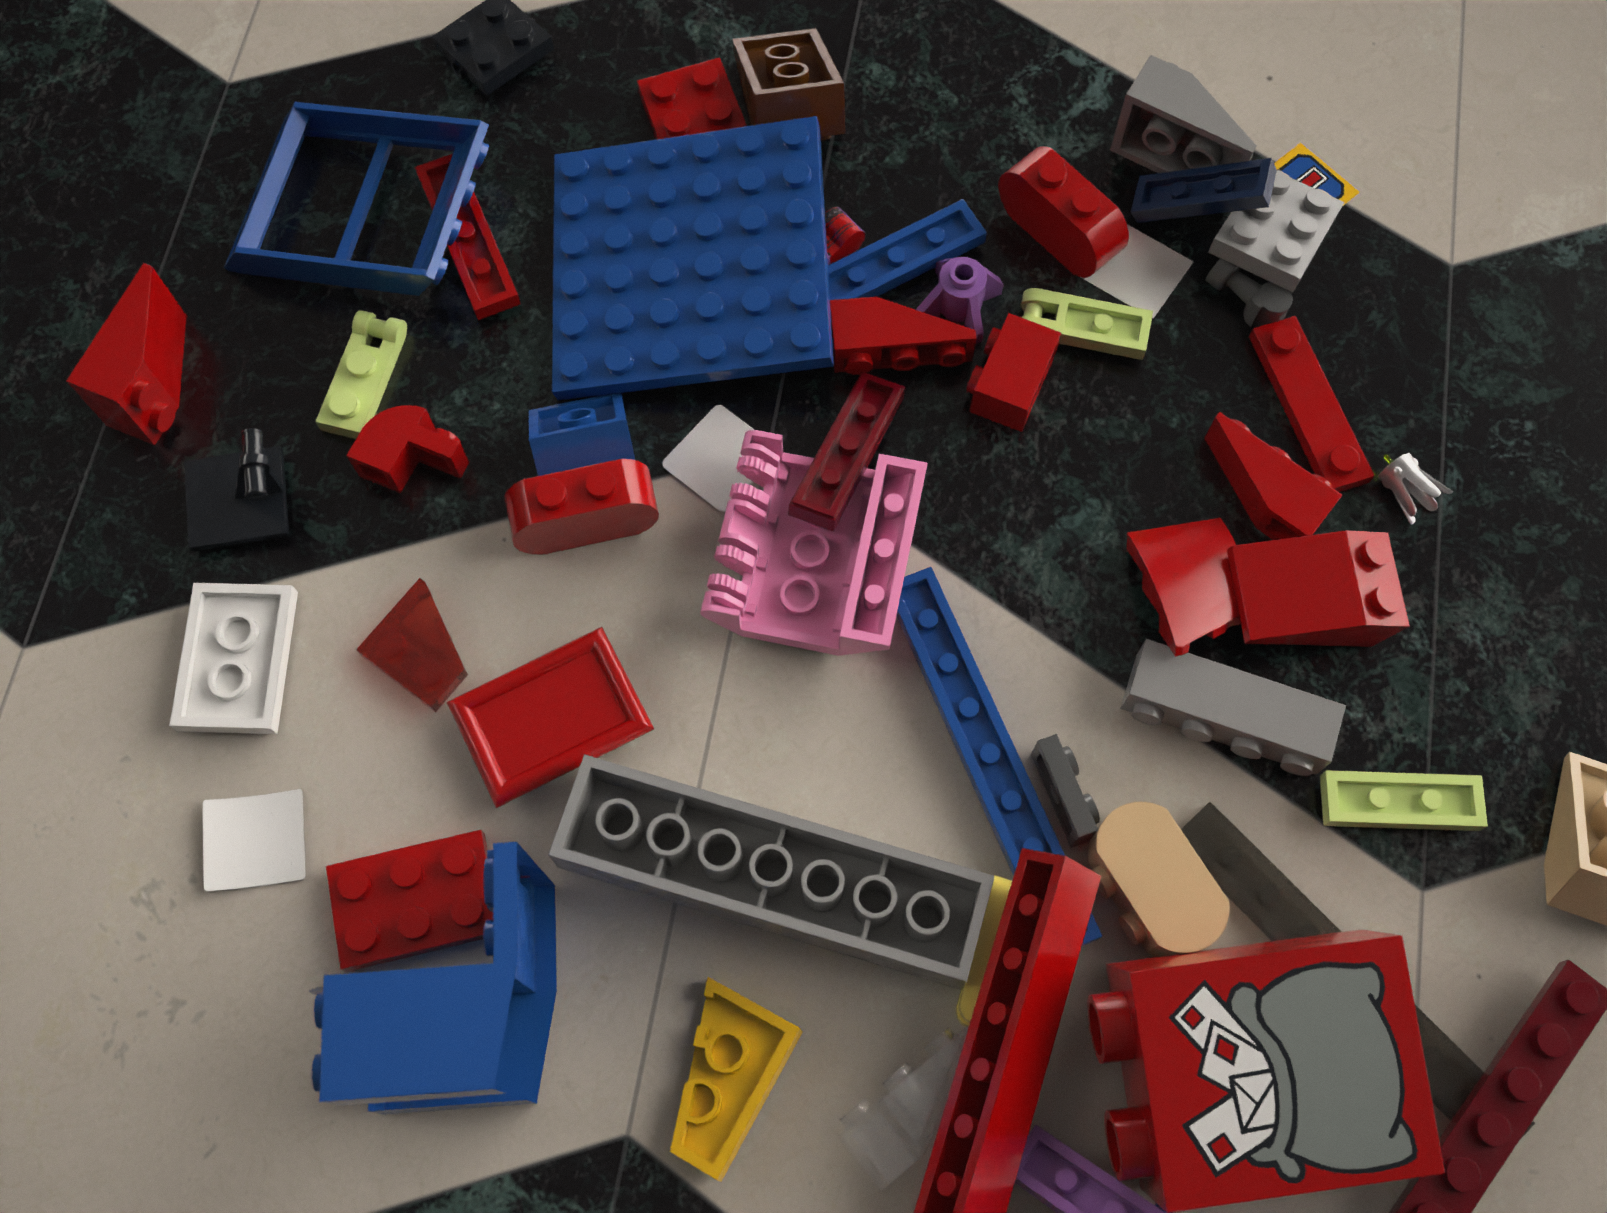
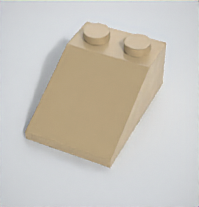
[1544,752,1607,926]

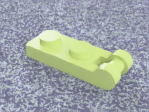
[1021,288,1153,360]
[315,310,407,439]

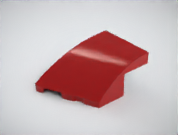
[1127,518,1241,656]

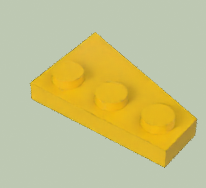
[670,977,803,1182]

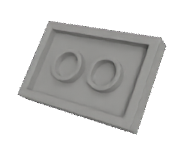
[1209,170,1344,292]

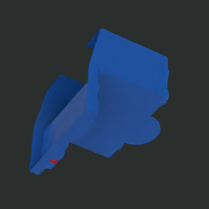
[309,842,557,1115]

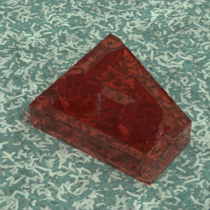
[356,578,468,713]

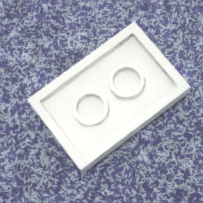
[169,583,298,734]

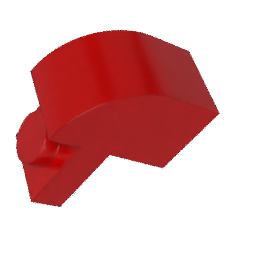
[346,405,469,493]

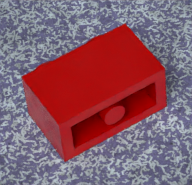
[966,313,1062,432]

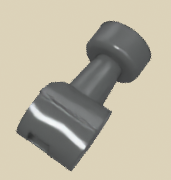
[1205,258,1293,327]

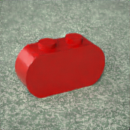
[998,146,1129,278]
[505,459,659,555]

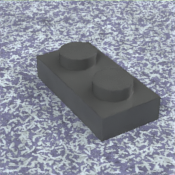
[1031,734,1100,848]

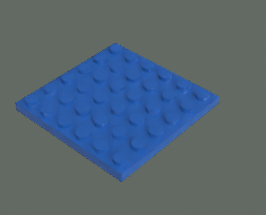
[552,116,834,401]

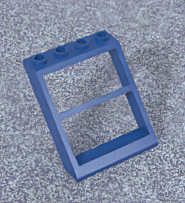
[224,102,489,296]

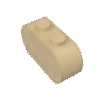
[1088,801,1230,957]

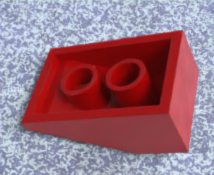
[66,263,187,445]
[1227,530,1410,647]

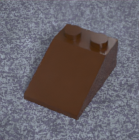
[732,28,845,141]

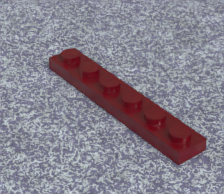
[1389,959,1607,1213]

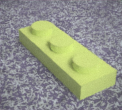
[1320,770,1488,831]

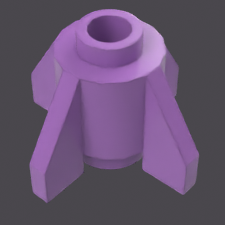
[916,257,1003,344]

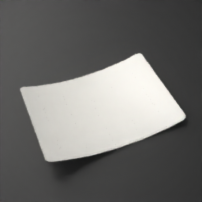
[203,789,306,891]

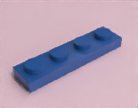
[828,199,987,300]

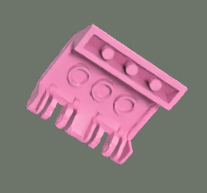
[700,430,928,656]

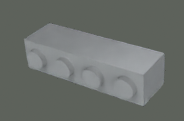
[1120,639,1346,776]

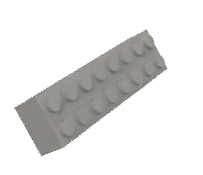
[548,754,994,990]

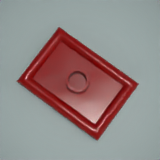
[446,627,654,808]

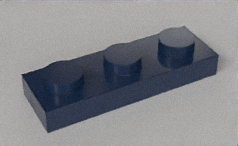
[1131,158,1277,223]

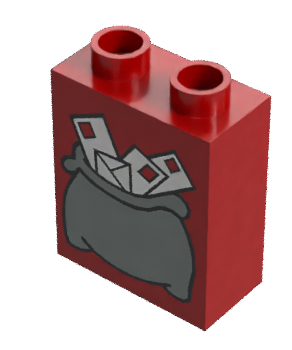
[1087,929,1445,1213]

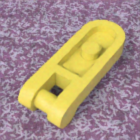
[955,875,1012,1028]

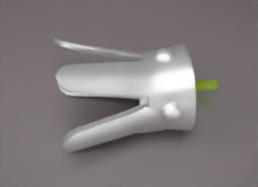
[1378,453,1453,525]

